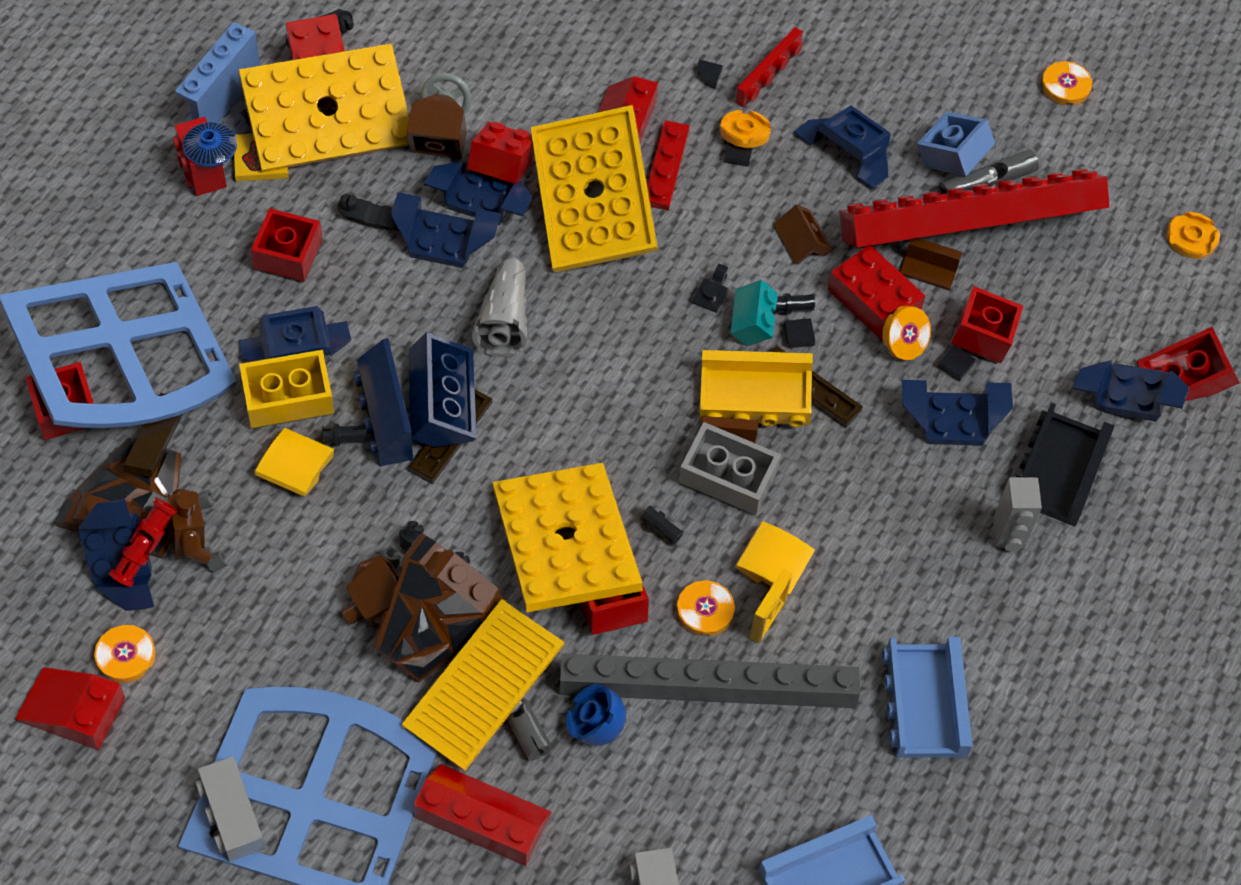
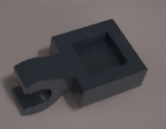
[693,264,729,313]

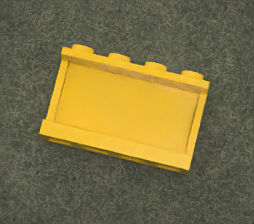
[700,350,813,427]

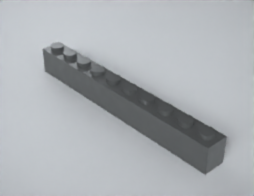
[560,654,860,708]

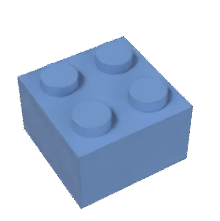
[917,111,995,176]

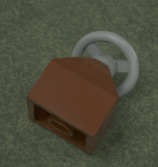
[407,73,471,159]

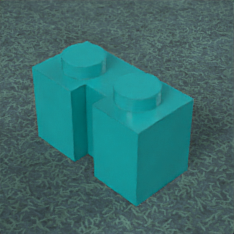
[730,280,778,346]

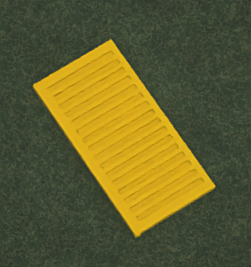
[402,599,565,771]

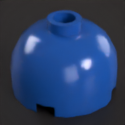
[566,684,626,746]

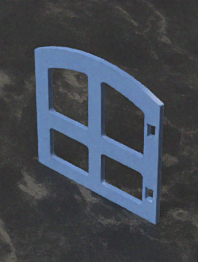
[0,262,236,428]
[178,687,437,885]

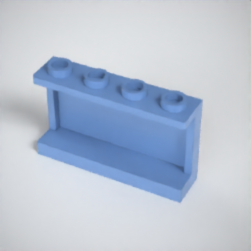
[176,22,260,123]
[882,637,972,758]
[758,815,906,885]

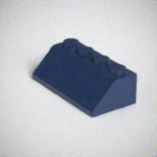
[409,332,476,447]
[353,338,413,467]

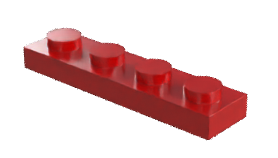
[735,27,803,107]
[648,120,690,211]

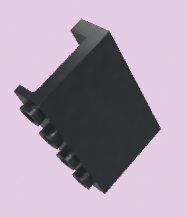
[1016,403,1114,527]

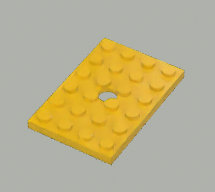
[238,43,409,172]
[531,105,658,273]
[493,463,643,612]

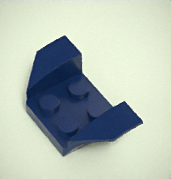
[794,105,891,189]
[424,162,532,225]
[391,192,501,268]
[239,306,351,362]
[1073,360,1189,422]
[901,380,1013,446]
[78,499,154,611]

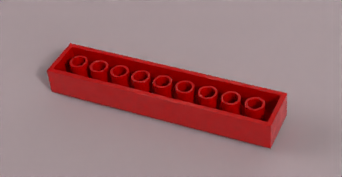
[839,169,1110,247]

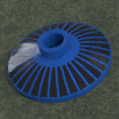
[183,122,237,167]

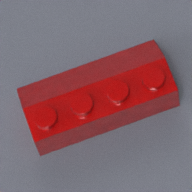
[598,76,659,144]
[413,764,552,866]

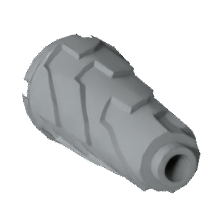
[472,258,527,357]

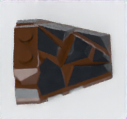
[55,437,182,559]
[373,533,508,682]

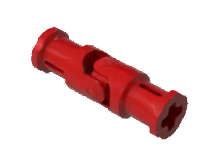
[109,498,178,587]

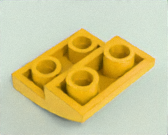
[255,428,334,497]
[735,521,815,595]

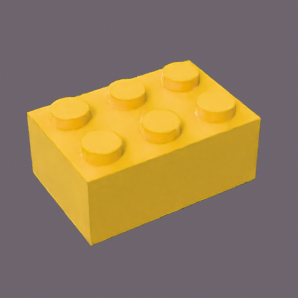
[239,350,334,428]

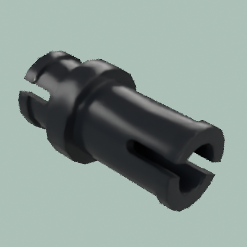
[774,293,815,315]
[322,424,365,446]
[639,505,684,546]

